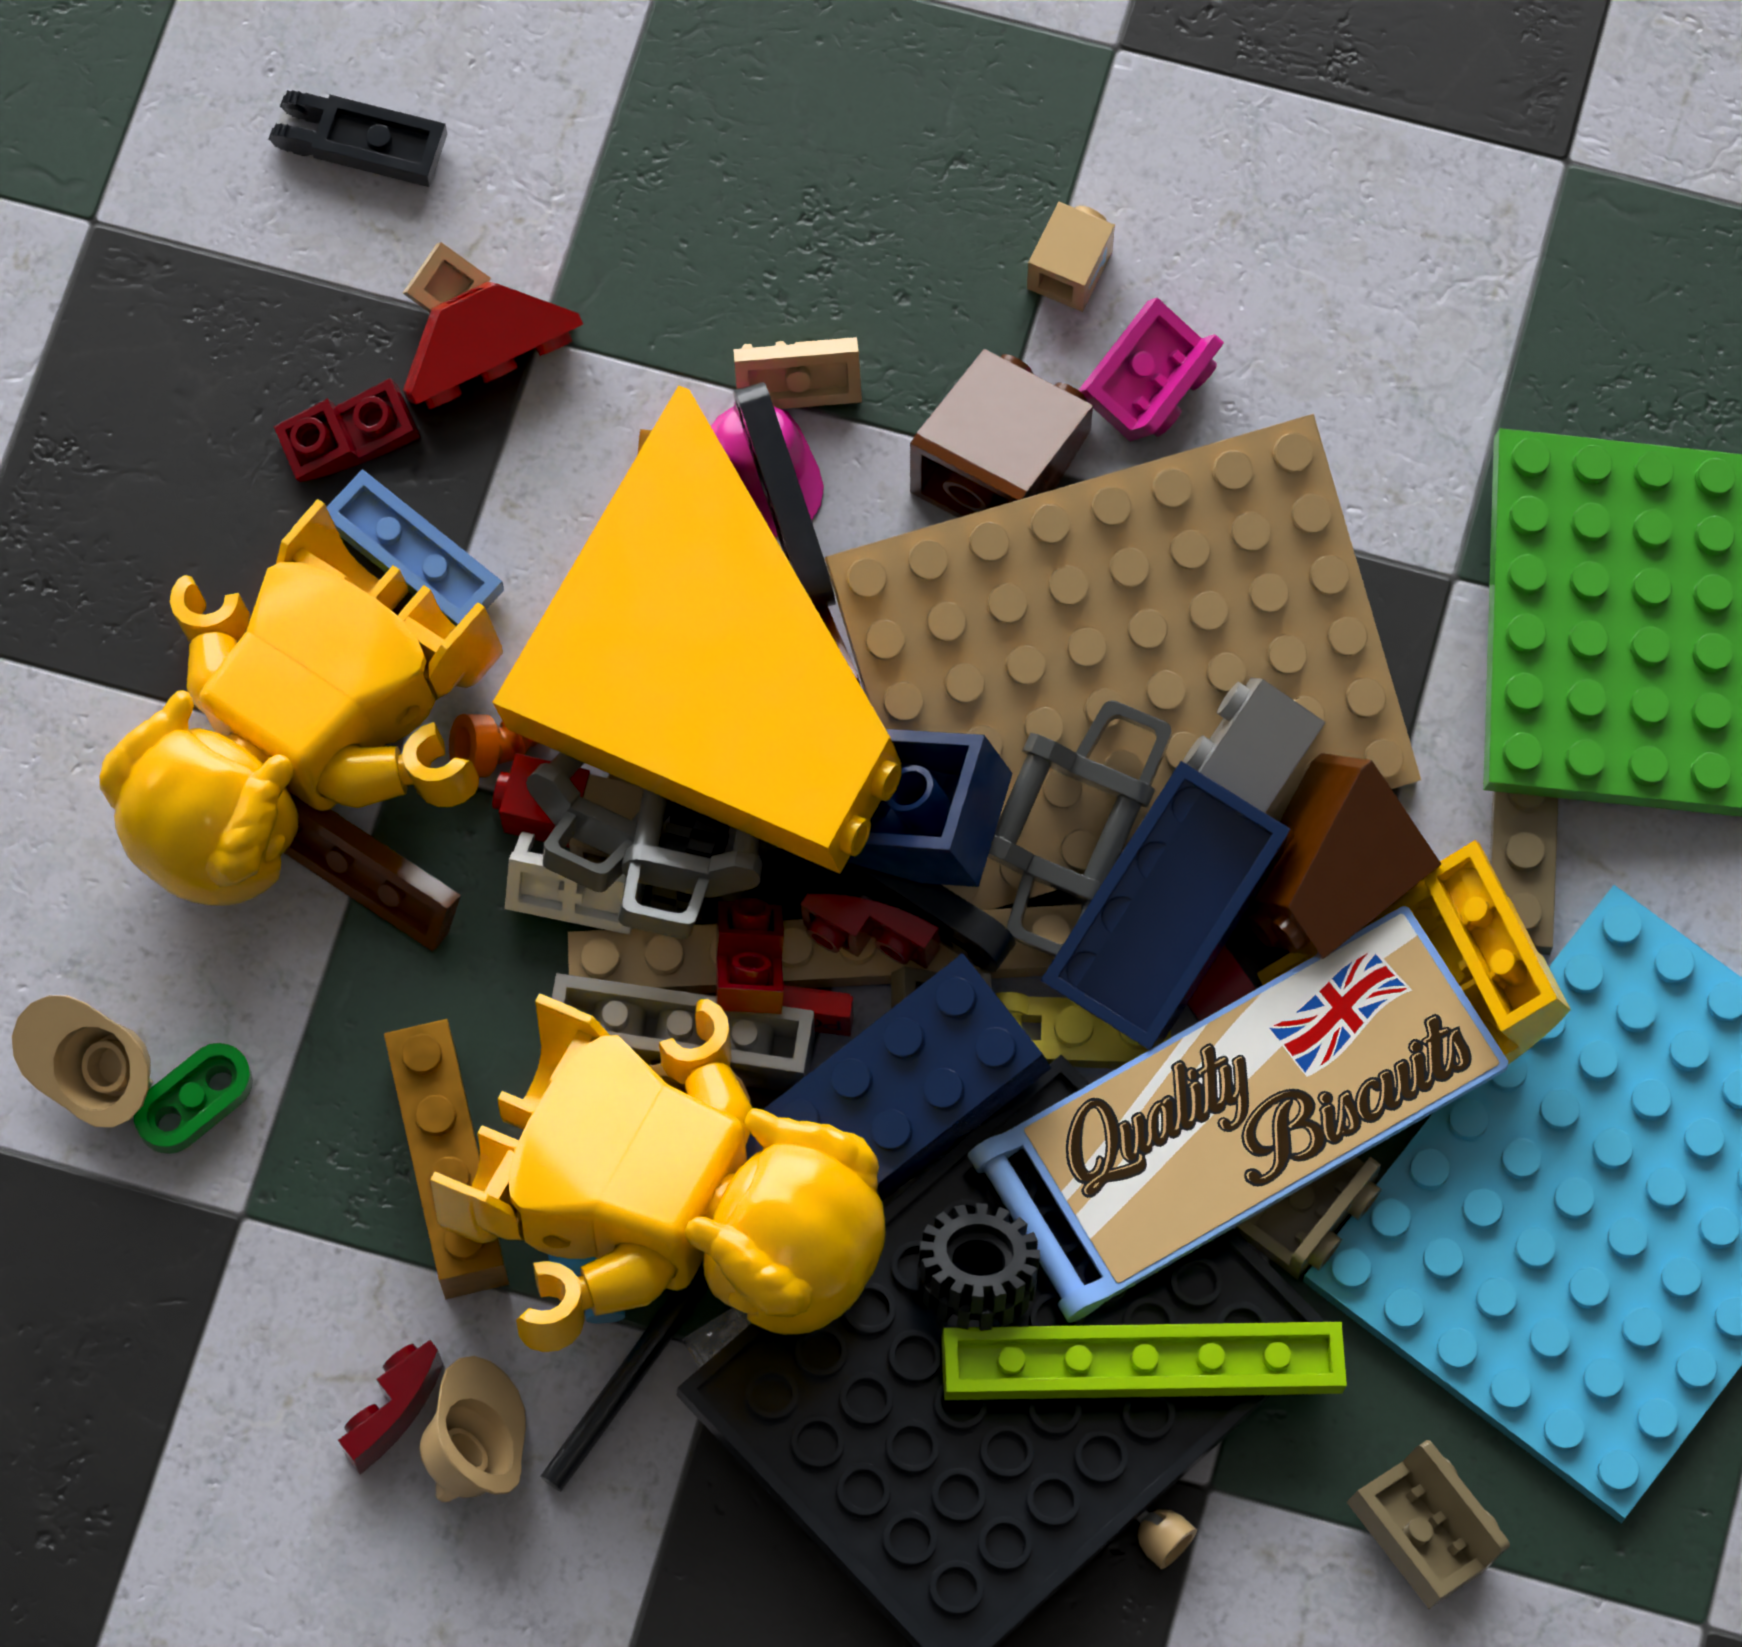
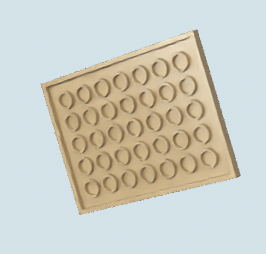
[824,413,1421,910]

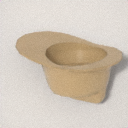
[12,995,154,1127]
[419,1356,526,1502]

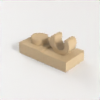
[733,337,862,409]

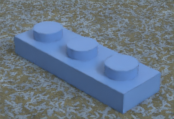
[327,469,504,626]

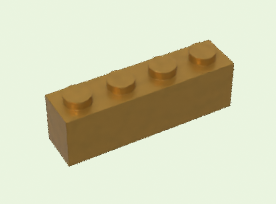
[384,1019,509,1300]

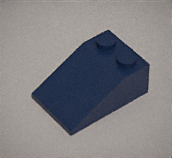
[847,729,1013,887]

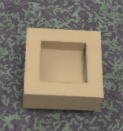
[403,242,491,313]

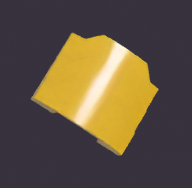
[1257,840,1571,1064]

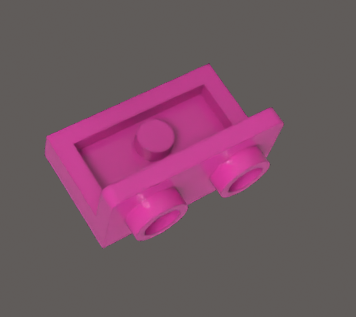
[1079,297,1224,442]

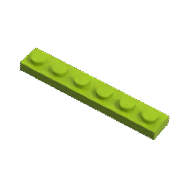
[941,1322,1347,1400]

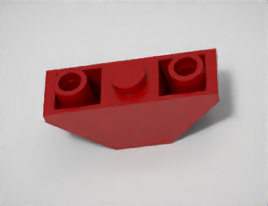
[403,282,583,409]

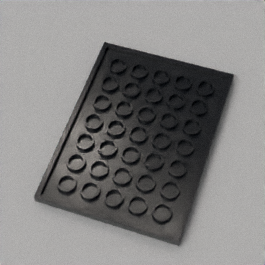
[677,1055,1326,1647]

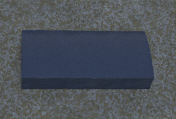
[1040,761,1295,1050]

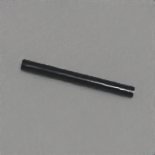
[540,1266,709,1492]

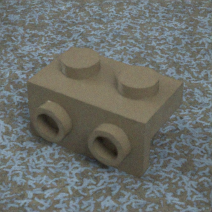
[1235,1157,1382,1280]
[1347,1440,1510,1609]

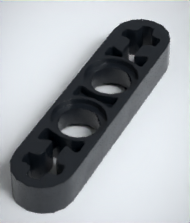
[733,382,836,610]
[815,862,1016,972]

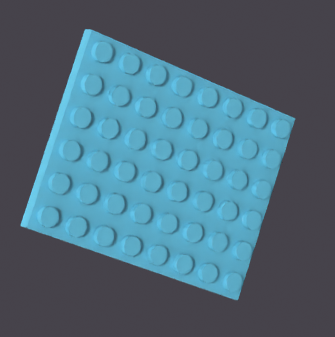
[1303,885,1742,1524]

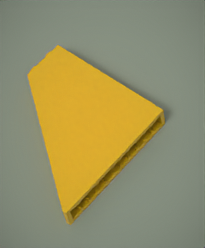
[492,385,902,874]

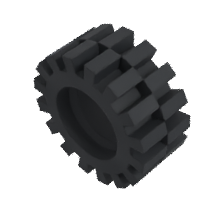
[651,803,730,922]
[916,1203,1040,1331]

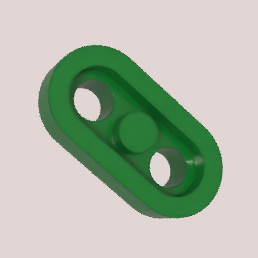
[134,1043,253,1154]

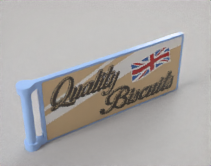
[967,906,1508,1323]

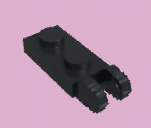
[268,90,448,187]

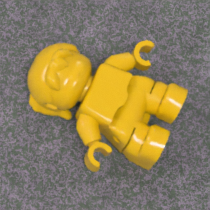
[99,499,503,906]
[430,994,885,1352]

